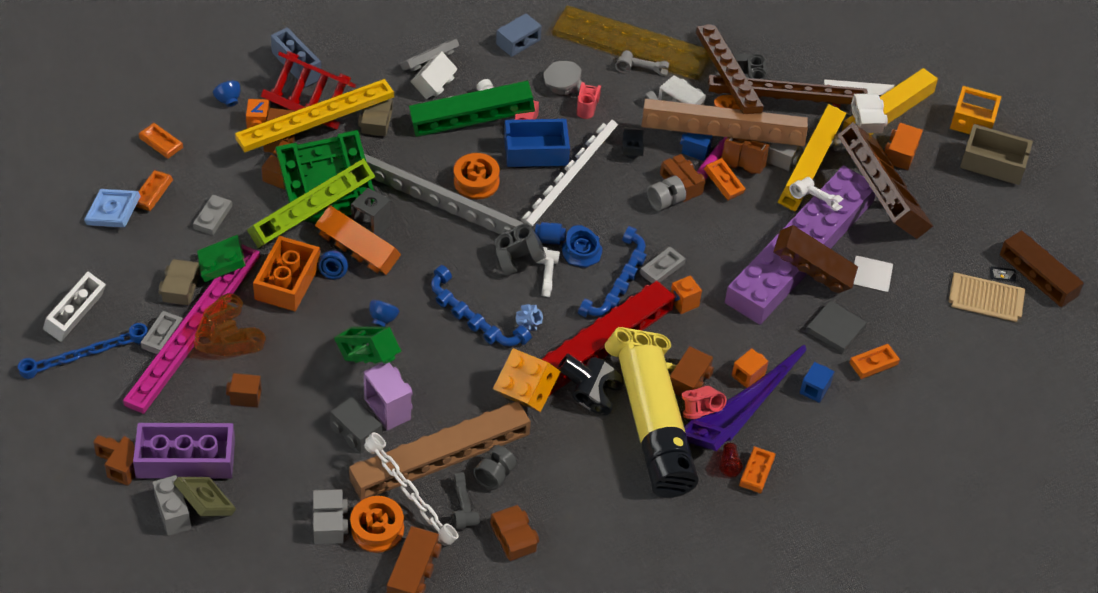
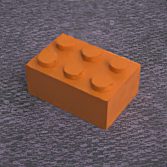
[253,236,320,312]

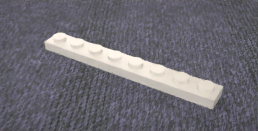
[521,120,618,227]

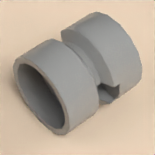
[647,176,686,211]

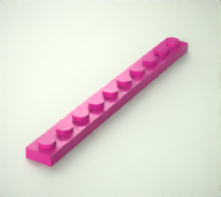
[123,245,260,414]

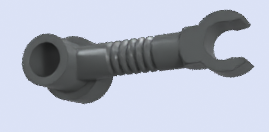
[452,472,479,530]

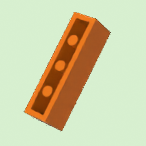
[315,205,401,275]

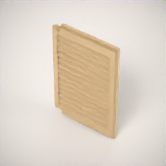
[949,272,1025,322]

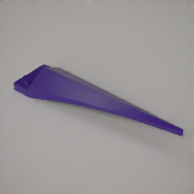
[684,345,807,451]

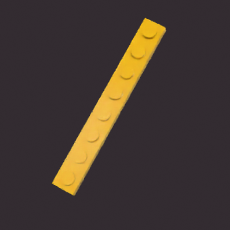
[235,79,394,153]

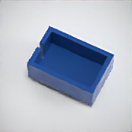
[504,119,570,167]

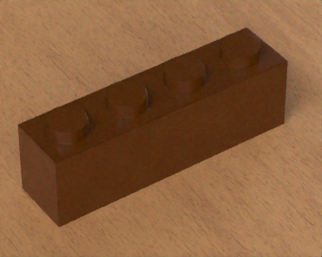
[773,225,858,293]
[999,230,1084,308]

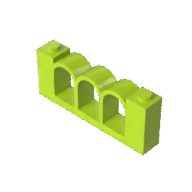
[247,158,375,248]

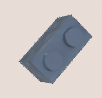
[496,14,542,57]

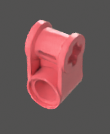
[576,82,601,119]
[682,386,727,419]

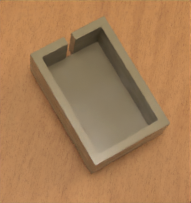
[960,124,1033,185]

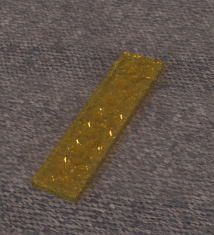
[553,5,710,81]

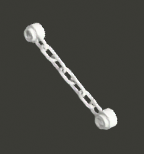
[364,432,459,546]

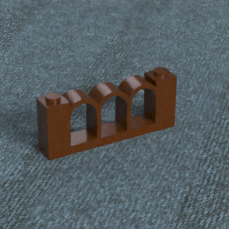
[837,122,933,239]

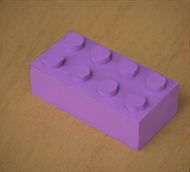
[133,423,235,479]

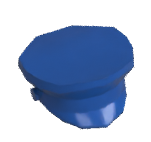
[562,225,602,268]

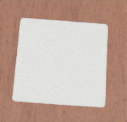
[854,256,893,292]

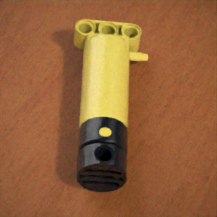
[605,327,698,498]

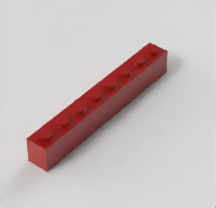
[541,281,675,396]

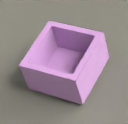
[364,363,413,431]

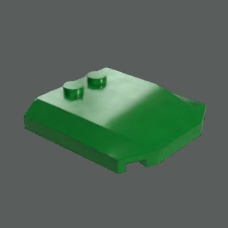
[275,130,375,224]

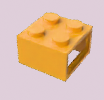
[950,86,1002,134]
[493,348,561,412]

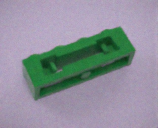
[333,327,401,364]

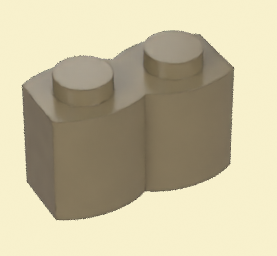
[358,98,393,136]
[159,259,200,305]

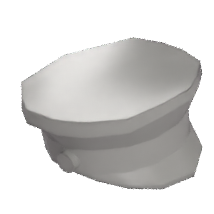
[543,61,582,95]

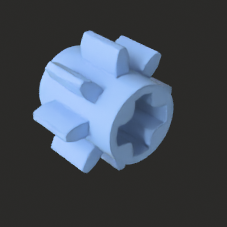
[516,304,543,331]

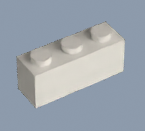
[43,272,106,342]

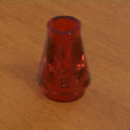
[719,443,743,477]

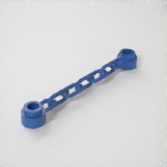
[18,323,148,379]

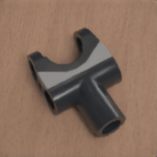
[557,353,624,415]

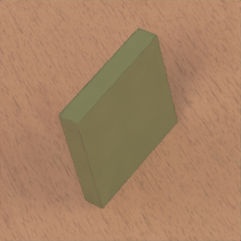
[174,477,236,516]

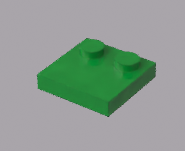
[197,235,246,282]

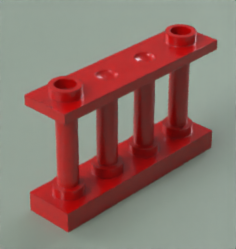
[260,51,356,129]

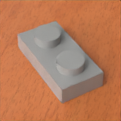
[193,195,232,236]
[640,247,686,283]
[141,311,183,354]

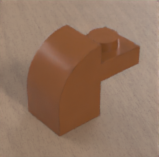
[93,435,135,486]

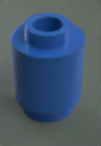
[535,222,566,245]

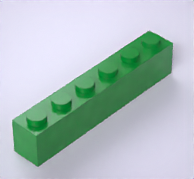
[409,80,535,137]

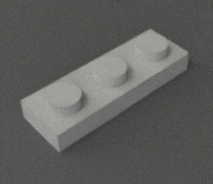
[400,38,460,72]

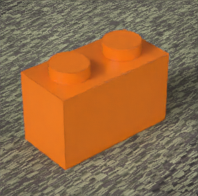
[884,123,923,170]

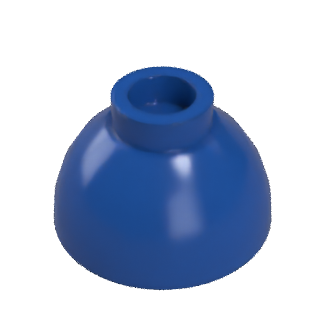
[213,80,241,107]
[317,250,348,280]
[369,300,400,327]

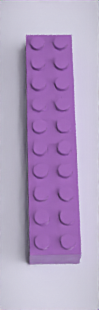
[725,165,876,325]

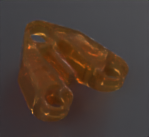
[194,293,266,356]

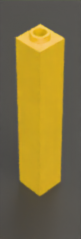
[842,68,938,135]
[777,104,846,212]

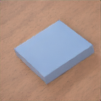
[84,189,141,228]

